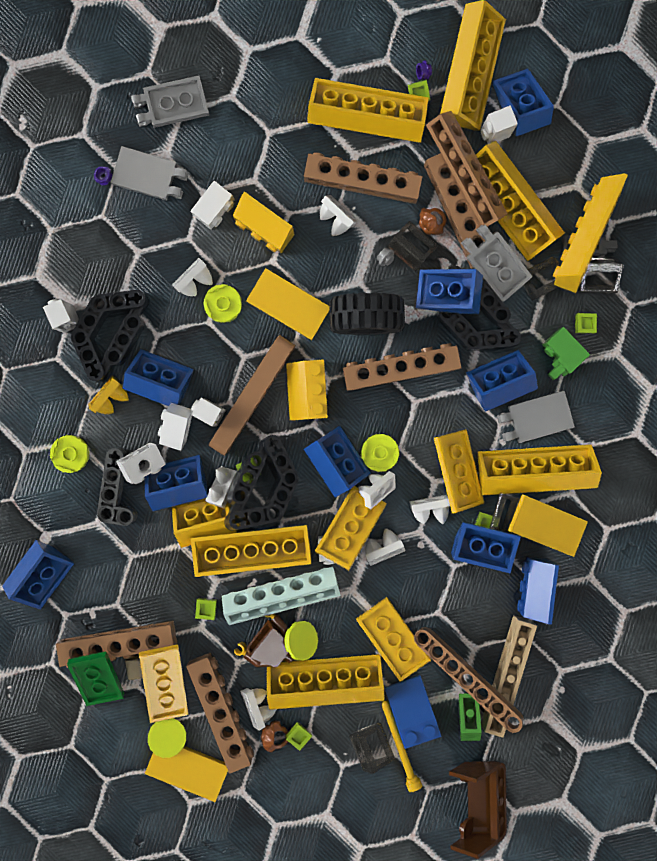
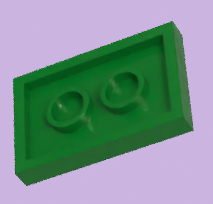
[67,651,124,706]

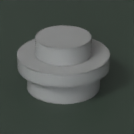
[377,248,394,266]

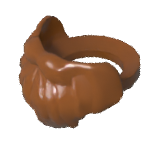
[419,207,447,236]
[261,721,288,752]

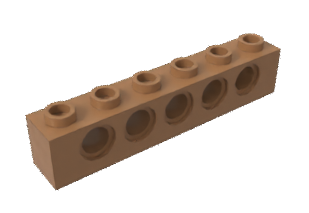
[426,111,508,226]
[304,153,422,204]
[424,153,485,269]
[343,343,461,391]
[56,621,177,668]
[186,653,254,774]

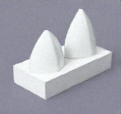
[320,195,358,236]
[172,258,213,296]
[205,466,238,508]
[359,471,396,509]
[409,495,450,524]
[366,528,405,566]
[241,688,277,730]

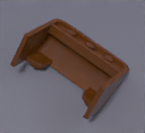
[449,761,507,859]

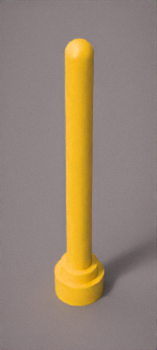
[382,701,422,792]

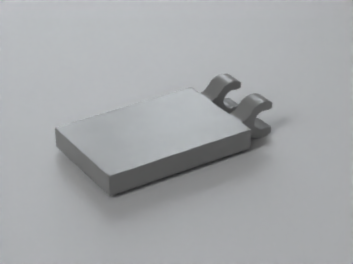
[131,76,209,128]
[111,146,189,201]
[461,225,533,302]
[497,391,575,443]

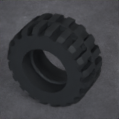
[329,293,405,335]

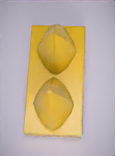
[88,375,129,414]

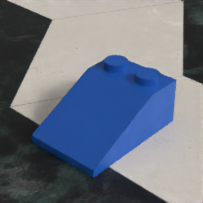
[493,69,554,136]
[416,269,483,314]
[384,675,442,749]

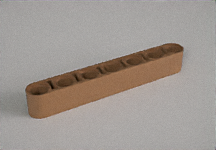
[209,335,296,456]
[414,627,524,733]

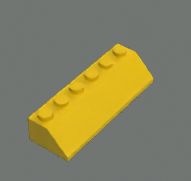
[440,0,506,131]
[307,78,429,143]
[476,141,565,261]
[553,173,628,293]
[478,444,602,495]
[191,525,312,577]
[267,654,384,710]

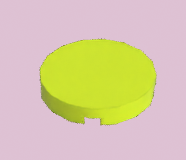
[203,284,242,323]
[361,434,399,472]
[50,435,90,473]
[284,621,318,661]
[148,718,186,758]

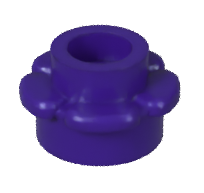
[416,60,432,80]
[94,166,113,185]

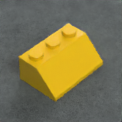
[233,192,294,253]
[286,360,328,420]
[172,498,237,548]

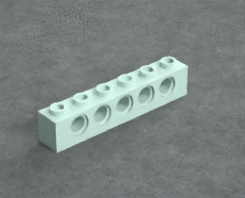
[222,567,341,625]

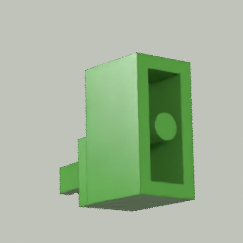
[542,327,590,380]
[458,694,482,741]

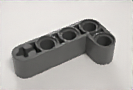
[97,448,138,526]

